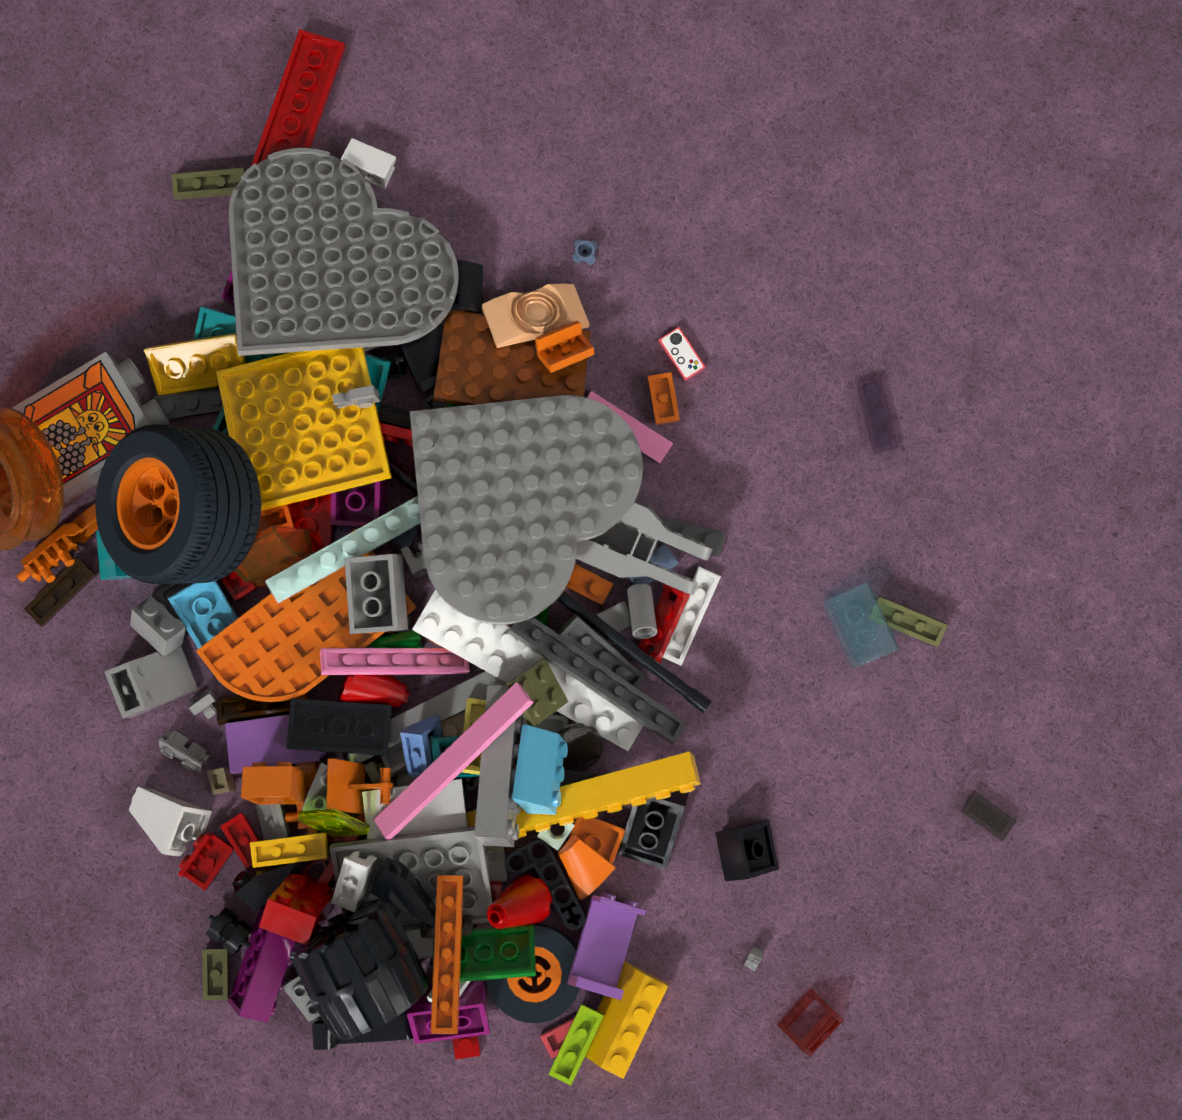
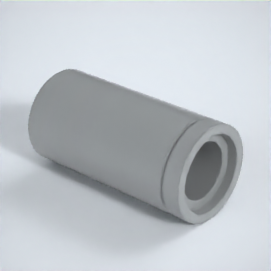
[627,584,657,639]

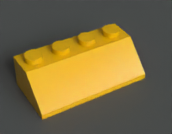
[585,961,668,1079]

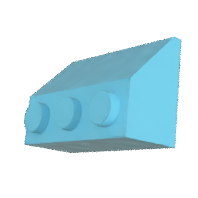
[512,725,568,815]

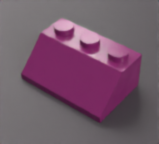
[407,980,490,1044]

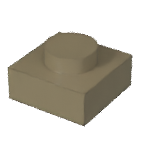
[207,766,236,795]

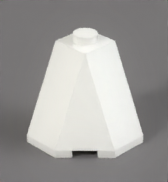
[129,787,212,856]

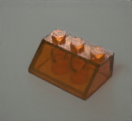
[234,525,314,586]

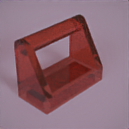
[777,988,844,1057]

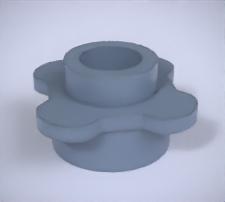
[572,239,598,265]

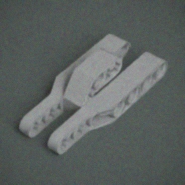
[576,501,713,595]

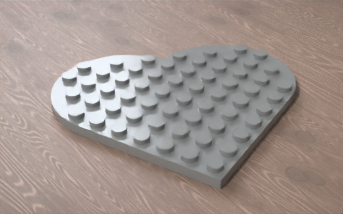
[229,148,459,356]
[410,395,643,625]

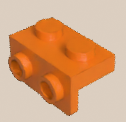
[535,320,594,373]

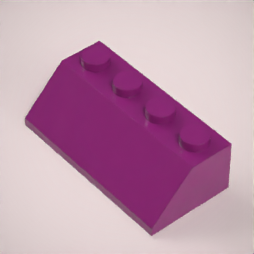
[228,906,297,1023]

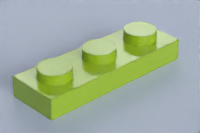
[548,1003,604,1085]

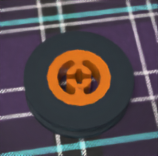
[487,923,580,1023]

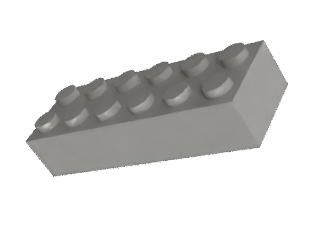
[474,685,524,847]

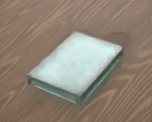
[823,582,899,669]

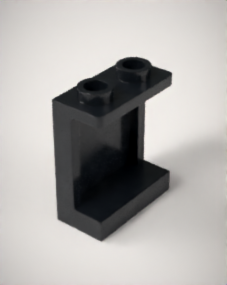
[398,320,445,393]

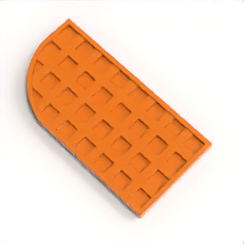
[196,529,417,702]

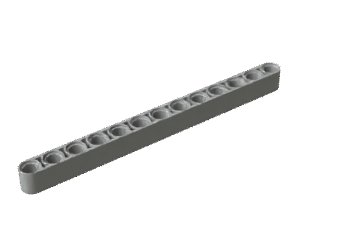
[345,601,631,763]

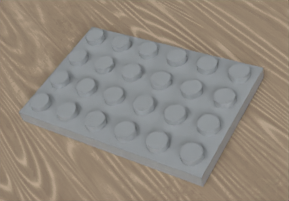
[330,826,494,932]

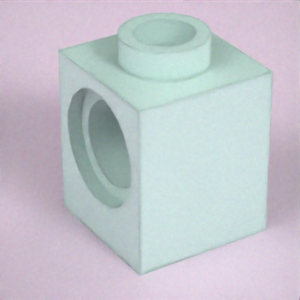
[537,823,575,850]

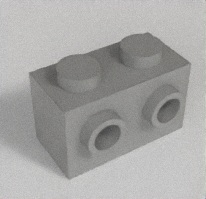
[130,596,185,657]

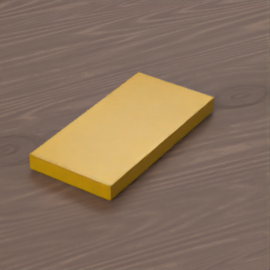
[144,333,247,396]

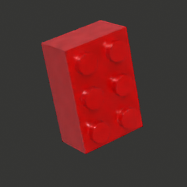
[259,874,335,945]

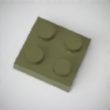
[506,658,569,727]

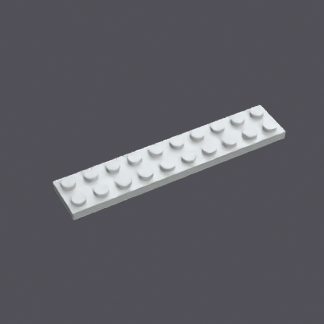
[412,589,643,751]

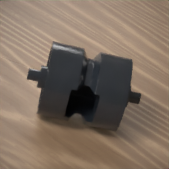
[206,907,254,955]

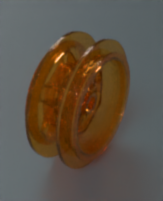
[0,407,64,551]

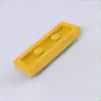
[250,832,329,868]

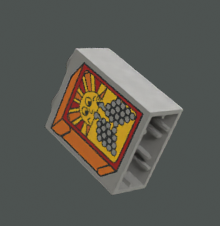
[3,352,170,503]

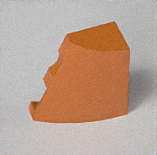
[558,833,615,901]

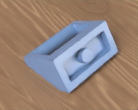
[400,715,446,777]

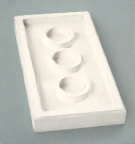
[362,779,468,839]

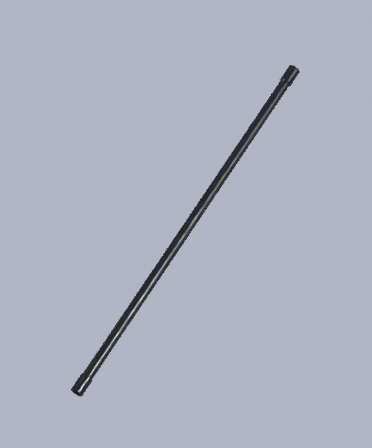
[388,457,712,713]

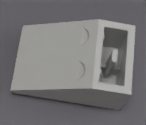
[104,645,199,718]

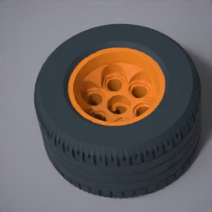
[95,424,261,584]

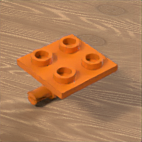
[326,758,393,814]

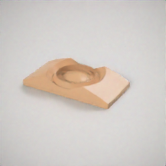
[482,284,590,348]

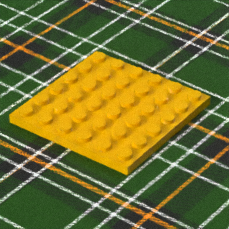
[216,347,392,511]

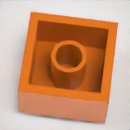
[241,762,308,805]

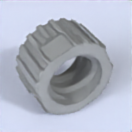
[744,946,765,972]

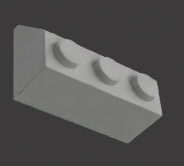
[344,554,408,634]

